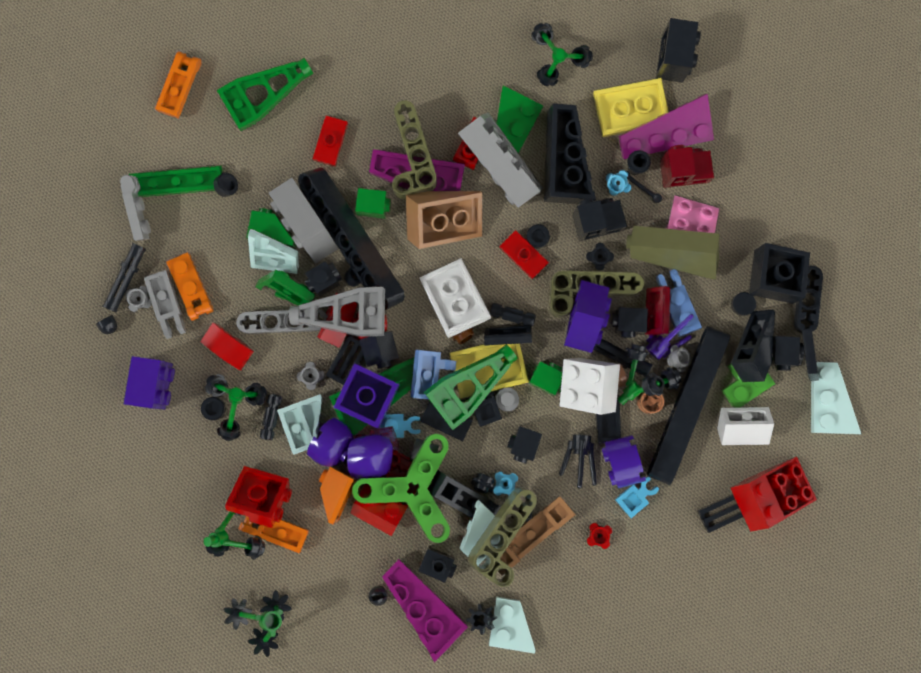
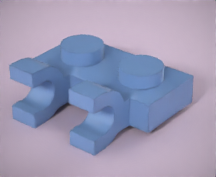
[411,350,456,399]

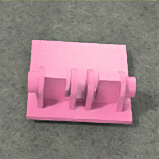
[665,196,719,233]

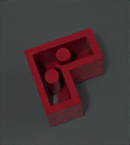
[660,145,714,188]

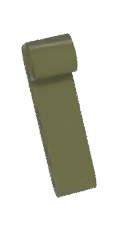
[392,100,437,200]
[549,271,644,318]
[468,487,537,587]

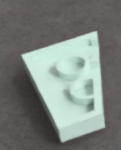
[811,362,861,434]

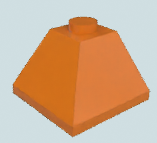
[319,466,358,525]

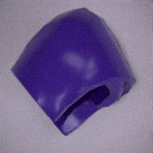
[347,434,393,478]

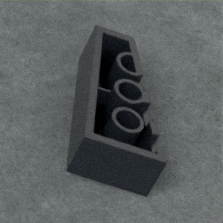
[544,103,596,204]

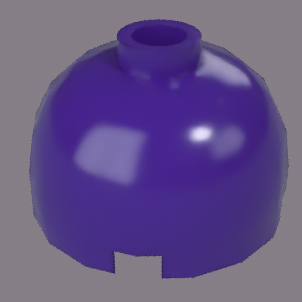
[307,418,353,467]

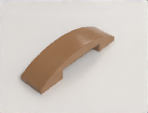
[498,496,576,576]

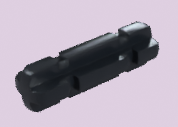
[490,303,536,327]
[260,394,282,441]

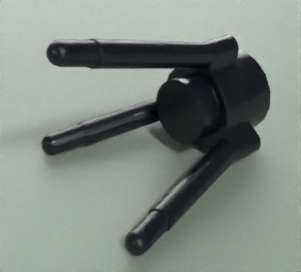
[559,434,597,489]

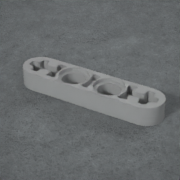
[236,309,328,334]

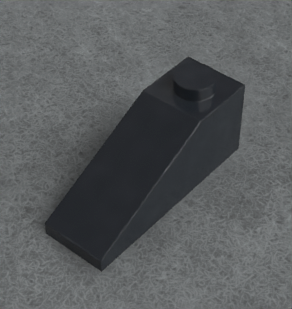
[731,309,775,382]
[427,470,501,518]

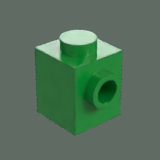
[355,188,391,219]
[528,361,563,396]

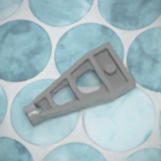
[289,287,385,337]

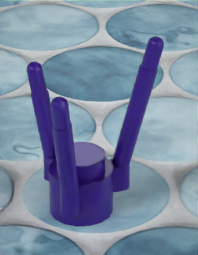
[646,314,694,360]

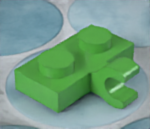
[721,364,775,408]

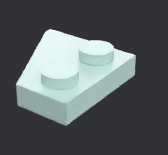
[248,229,299,274]
[277,394,322,455]
[460,500,500,565]
[489,596,535,654]

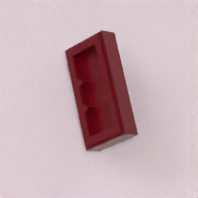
[645,286,670,336]

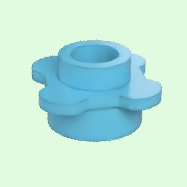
[606,170,631,196]
[493,472,518,495]

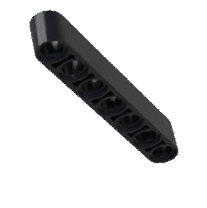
[298,167,405,310]
[647,326,730,485]

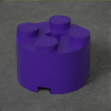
[601,435,646,489]

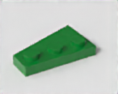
[496,85,543,154]

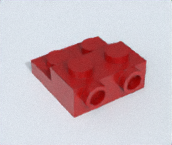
[225,466,292,528]

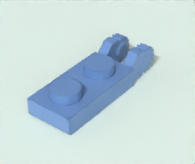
[656,269,702,337]

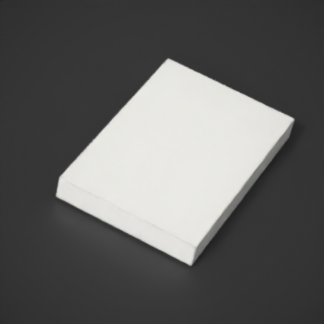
[419,258,491,338]

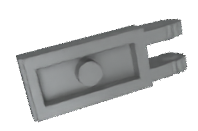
[119,174,151,241]
[144,270,186,339]

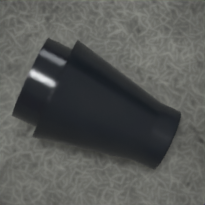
[627,150,651,175]

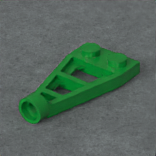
[217,58,314,131]
[424,344,518,430]

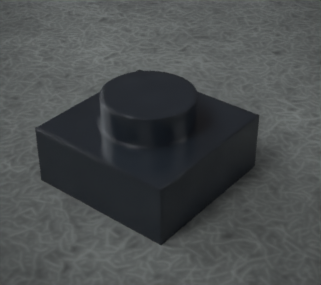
[474,397,502,427]

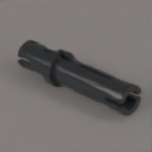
[102,243,146,312]
[593,339,653,378]

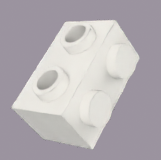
[717,407,774,445]

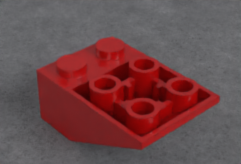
[350,449,419,536]
[730,456,817,532]

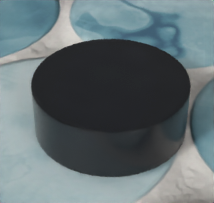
[213,173,238,197]
[526,224,550,249]
[731,292,756,316]
[201,397,226,421]

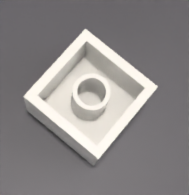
[560,358,620,415]

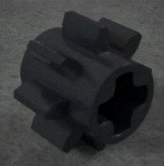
[466,603,498,635]

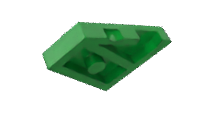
[255,270,315,306]

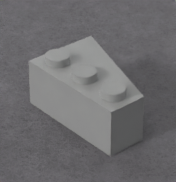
[269,178,339,264]

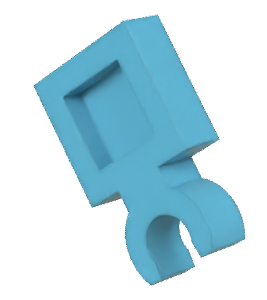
[380,414,421,438]
[614,477,659,518]

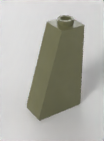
[626,226,720,280]

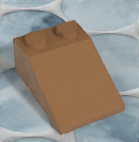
[406,191,482,249]

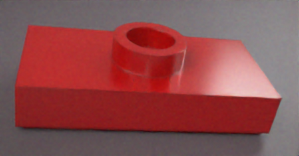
[312,116,348,167]
[499,230,549,280]

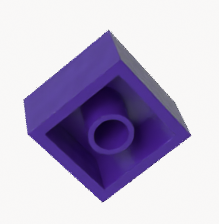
[564,280,612,353]
[124,356,175,410]
[333,363,400,428]

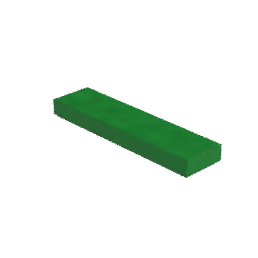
[129,166,223,197]

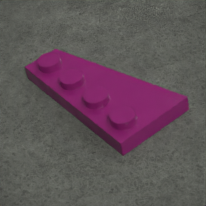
[619,93,714,159]
[369,149,465,191]
[382,558,468,663]

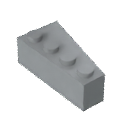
[458,112,543,207]

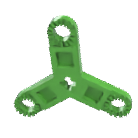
[352,434,450,543]

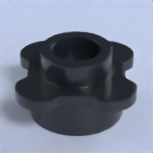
[586,243,614,271]
[471,473,495,494]

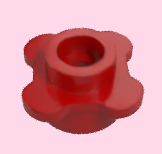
[586,523,612,549]

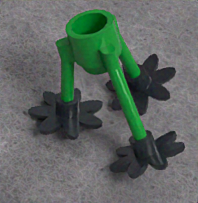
[223,590,292,657]

